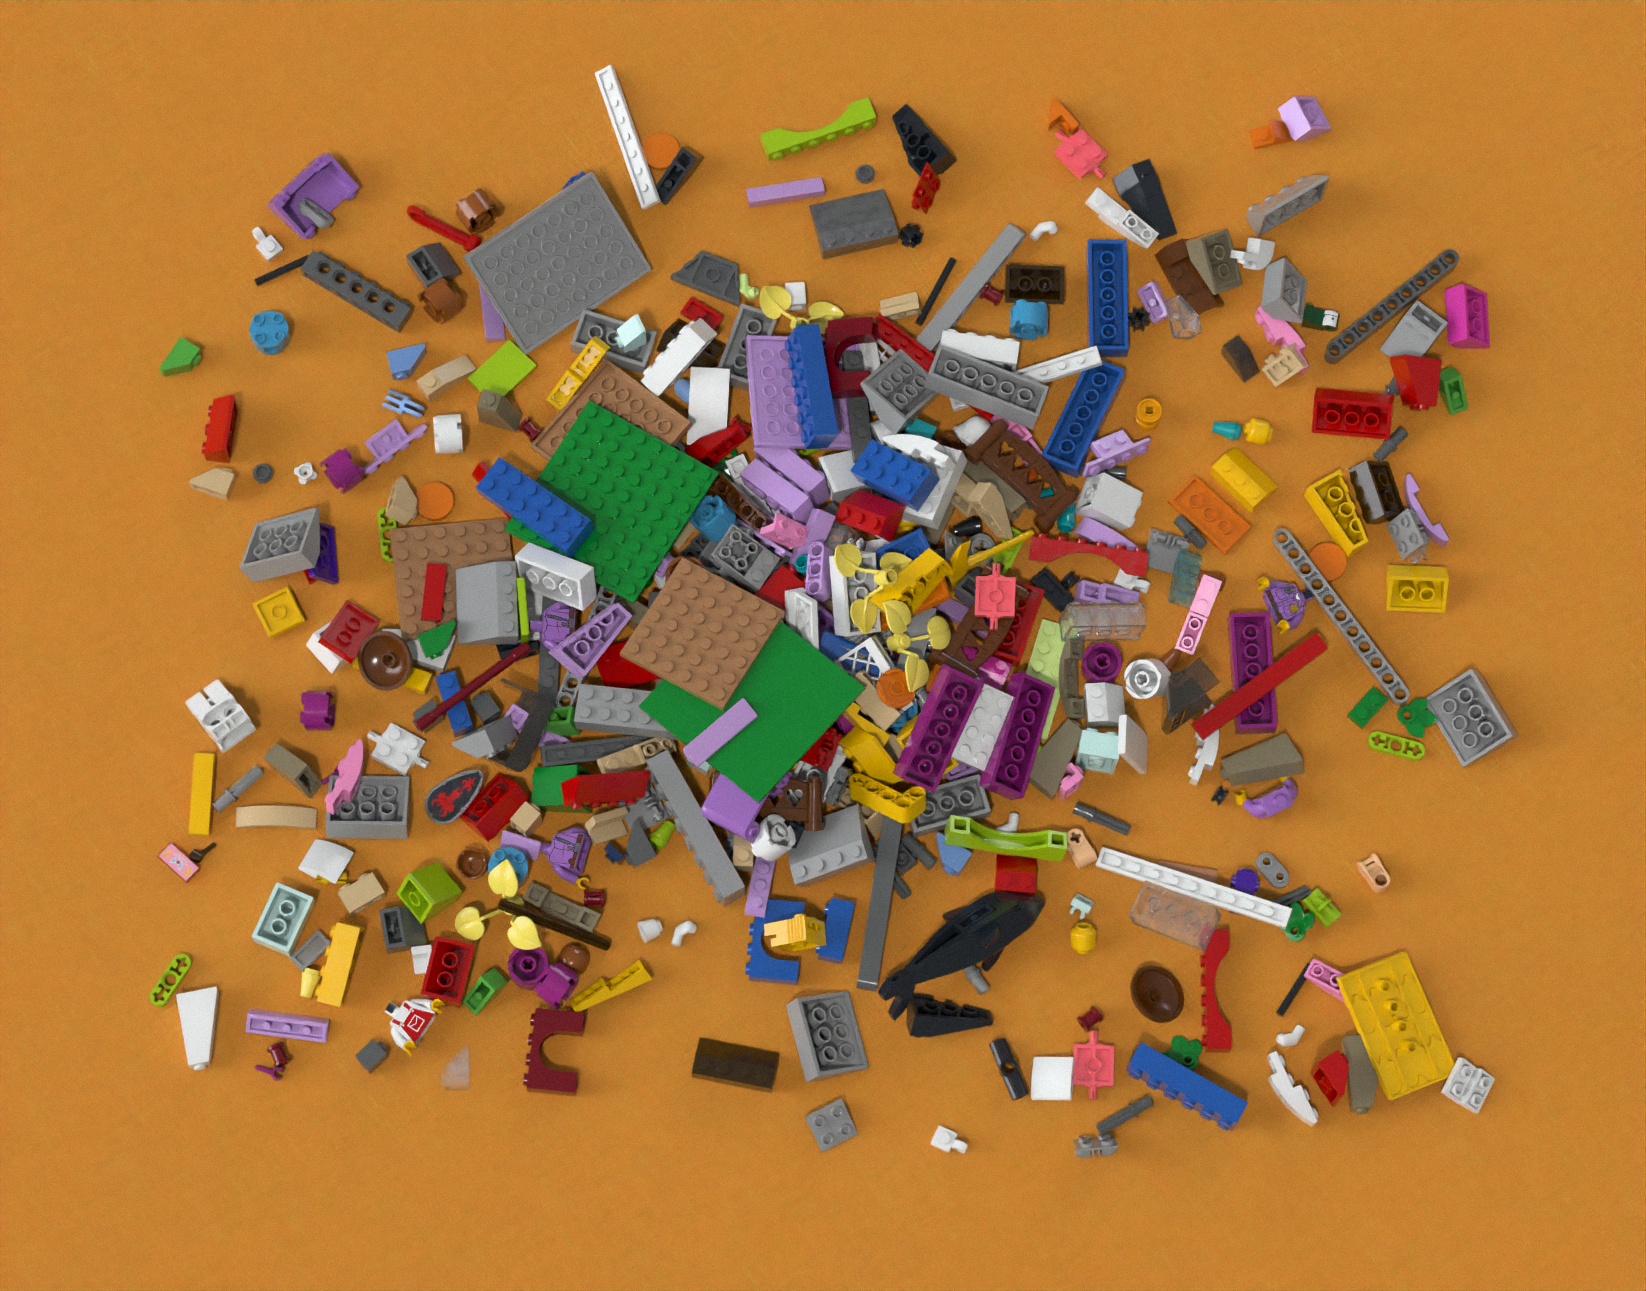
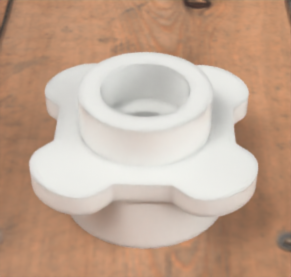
[294,462,317,485]

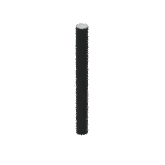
[915,257,956,326]

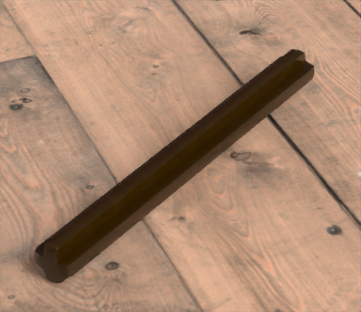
[497,899,611,951]

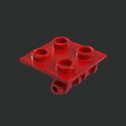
[911,162,941,214]
[799,728,842,771]

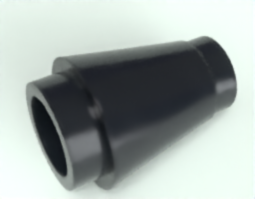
[953,517,983,537]

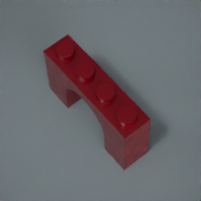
[823,317,878,399]
[523,1008,585,1097]

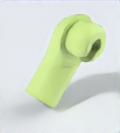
[739,274,759,299]

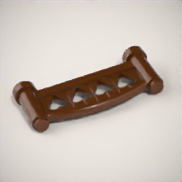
[963,419,1079,534]
[928,563,1031,678]
[707,772,824,831]

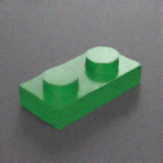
[1347,687,1388,729]

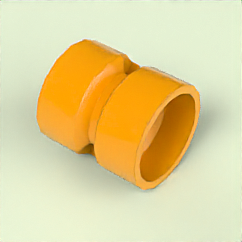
[1134,398,1162,431]

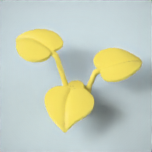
[759,286,844,334]
[834,543,912,634]
[882,600,951,692]
[455,859,542,950]

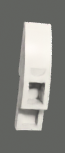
[1085,187,1159,249]
[881,434,956,472]
[1188,704,1219,786]
[1267,1051,1319,1127]

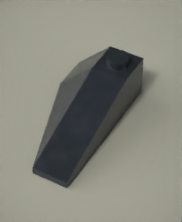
[892,104,957,177]
[1112,159,1177,241]
[906,993,993,1038]

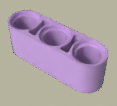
[805,542,833,602]

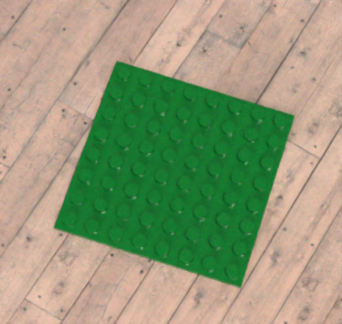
[504,401,719,604]
[639,622,865,804]

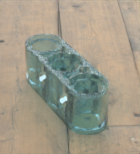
[1168,549,1202,609]

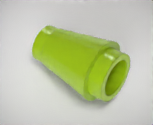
[649,820,675,851]

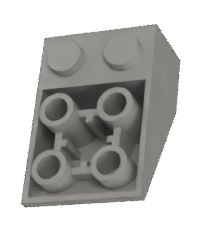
[1380,300,1448,358]
[711,524,780,594]

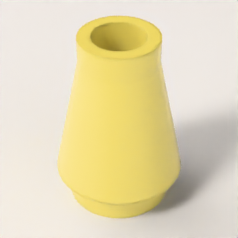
[300,967,321,998]

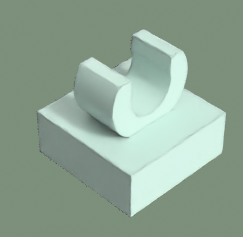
[1070,893,1095,919]

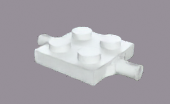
[367,723,430,776]

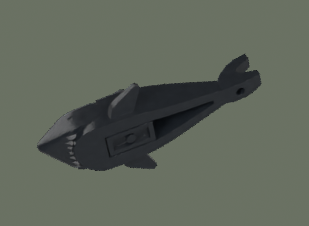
[878,892,1045,1021]

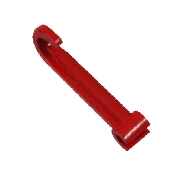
[407,205,481,253]

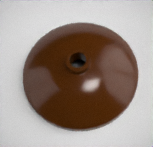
[358,631,413,691]
[1130,965,1184,1023]

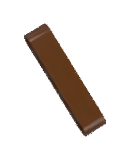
[709,466,774,533]

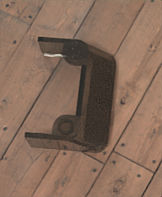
[1161,657,1220,736]
[480,678,554,772]

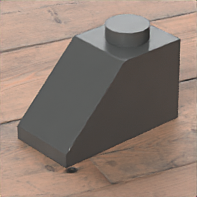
[624,821,656,868]

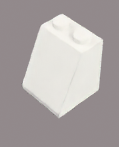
[818,450,873,504]
[1075,473,1143,530]

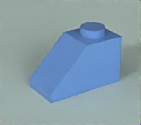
[386,343,426,381]
[935,832,972,877]

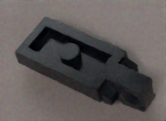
[1030,568,1077,618]

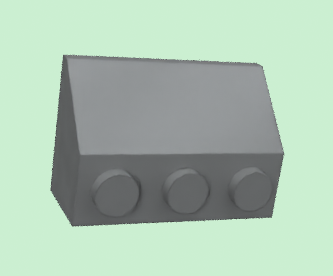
[1261,257,1307,323]
[452,715,518,759]

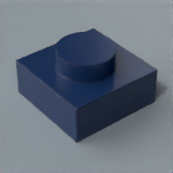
[604,843,625,865]

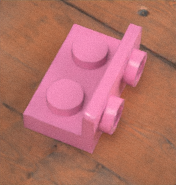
[759,513,807,550]
[1058,762,1084,801]

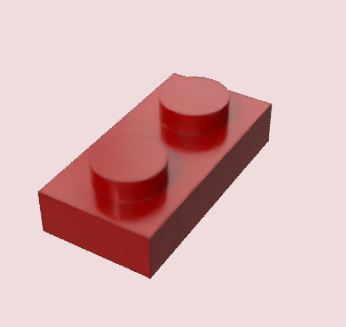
[680,296,724,331]

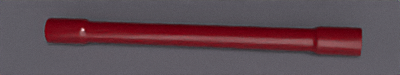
[414,642,532,732]

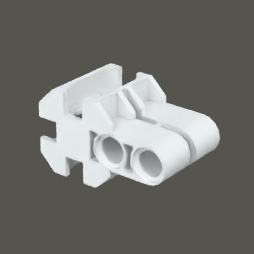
[185,679,256,753]

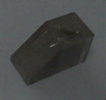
[1221,335,1260,383]

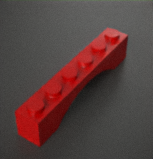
[1029,533,1150,577]
[1199,929,1232,1053]

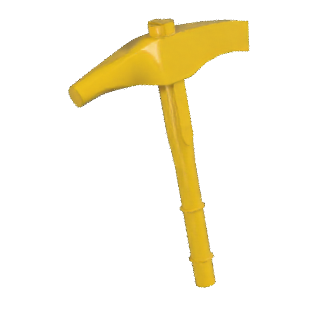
[946,529,1034,595]

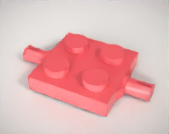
[1054,128,1108,180]
[974,563,1016,631]
[1073,1031,1114,1100]

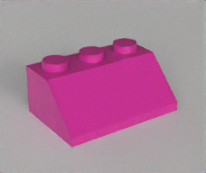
[1445,284,1490,349]
[961,647,1013,691]

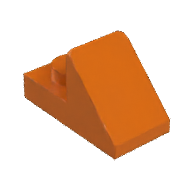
[1048,97,1079,135]
[1249,120,1291,150]

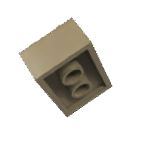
[1185,229,1243,295]

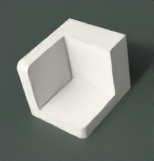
[785,282,806,311]
[411,945,432,975]

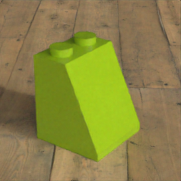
[396,862,462,924]

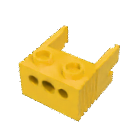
[764,914,826,953]

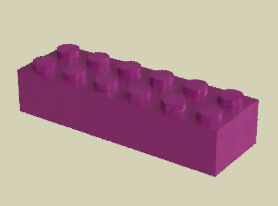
[1227,612,1277,734]
[893,664,985,793]
[978,672,1055,800]

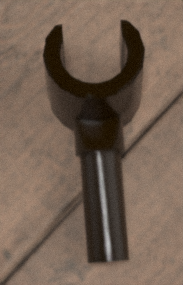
[189,842,217,863]

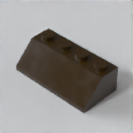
[691,1037,779,1093]

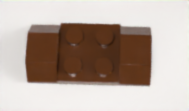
[1155,239,1225,321]

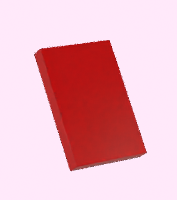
[318,600,380,664]

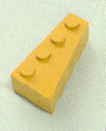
[1303,469,1368,559]
[869,548,952,617]
[315,921,366,1007]

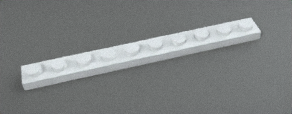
[1096,847,1293,929]

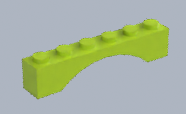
[760,97,876,161]
[944,815,1067,862]

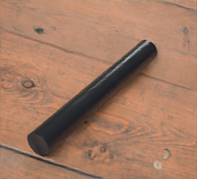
[254,255,308,286]
[1276,963,1310,1017]

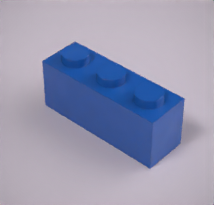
[435,671,473,737]
[815,897,855,965]

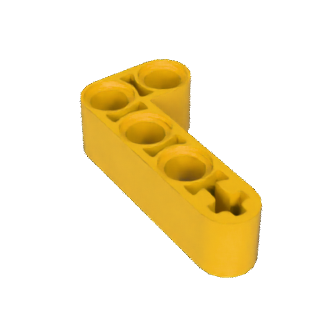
[849,773,926,823]

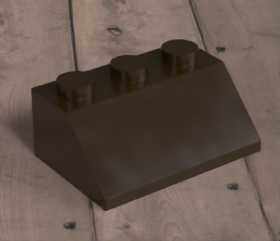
[1004,265,1064,305]
[656,318,726,369]
[1348,461,1405,524]

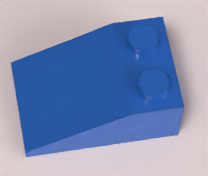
[873,528,931,570]

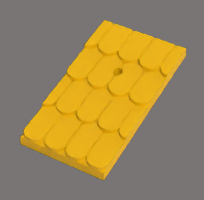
[1336,952,1455,1100]

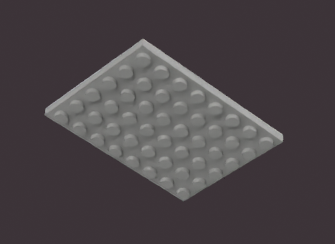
[463,171,652,355]

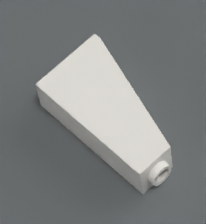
[382,629,457,674]
[176,987,219,1071]

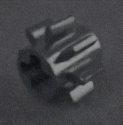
[898,223,923,248]
[1128,307,1150,332]

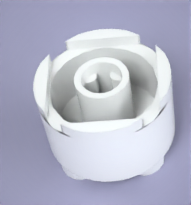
[433,414,463,454]
[1124,658,1171,699]
[751,814,796,861]

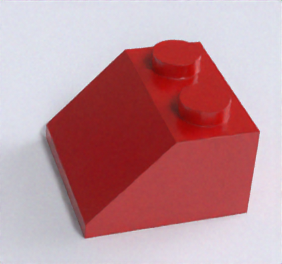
[994,855,1036,895]

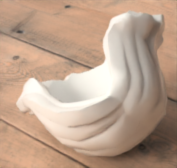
[953,416,991,446]

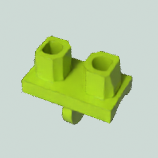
[1302,888,1342,928]

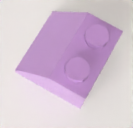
[1278,96,1332,141]

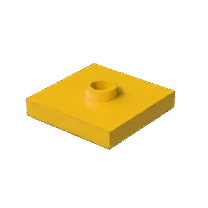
[252,586,305,639]

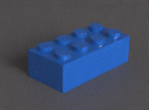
[850,439,940,512]

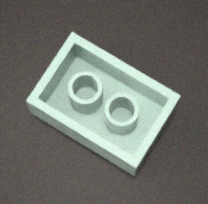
[1075,728,1119,774]
[251,882,316,957]

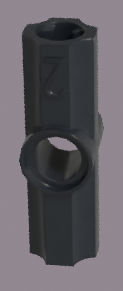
[989,1038,1029,1101]

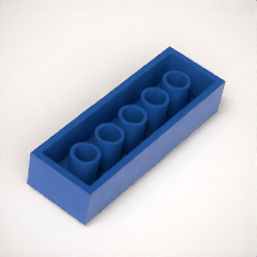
[1086,240,1129,357]
[785,324,838,449]
[1041,360,1126,478]
[475,457,595,558]
[1126,1042,1248,1131]

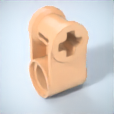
[1067,829,1098,869]
[1356,853,1390,893]

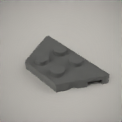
[670,251,740,307]
[825,765,855,806]

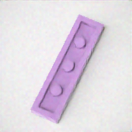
[745,857,776,918]

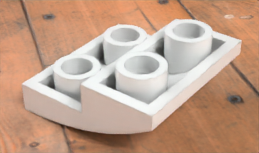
[298,839,354,884]
[1031,1057,1075,1101]
[1441,1057,1495,1114]

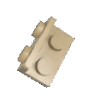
[1261,342,1307,387]

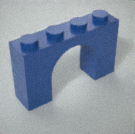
[745,899,805,985]

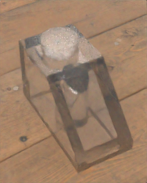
[1165,295,1203,340]
[440,1046,470,1090]

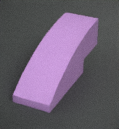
[789,508,836,566]
[1074,580,1140,612]

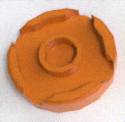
[642,133,679,171]
[415,482,454,521]
[1308,543,1347,582]
[876,669,916,709]

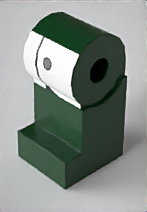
[1301,304,1340,332]

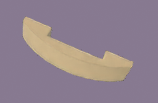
[236,806,317,830]

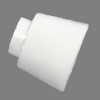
[637,918,663,943]

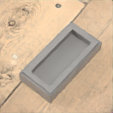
[289,930,331,972]

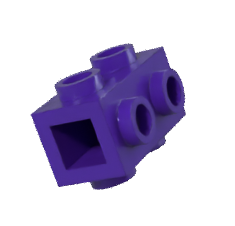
[1229,868,1260,915]

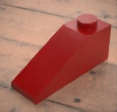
[684,425,749,467]

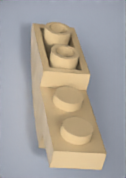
[597,738,677,774]

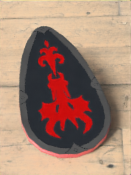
[425,770,485,824]

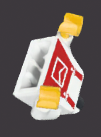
[385,999,446,1056]

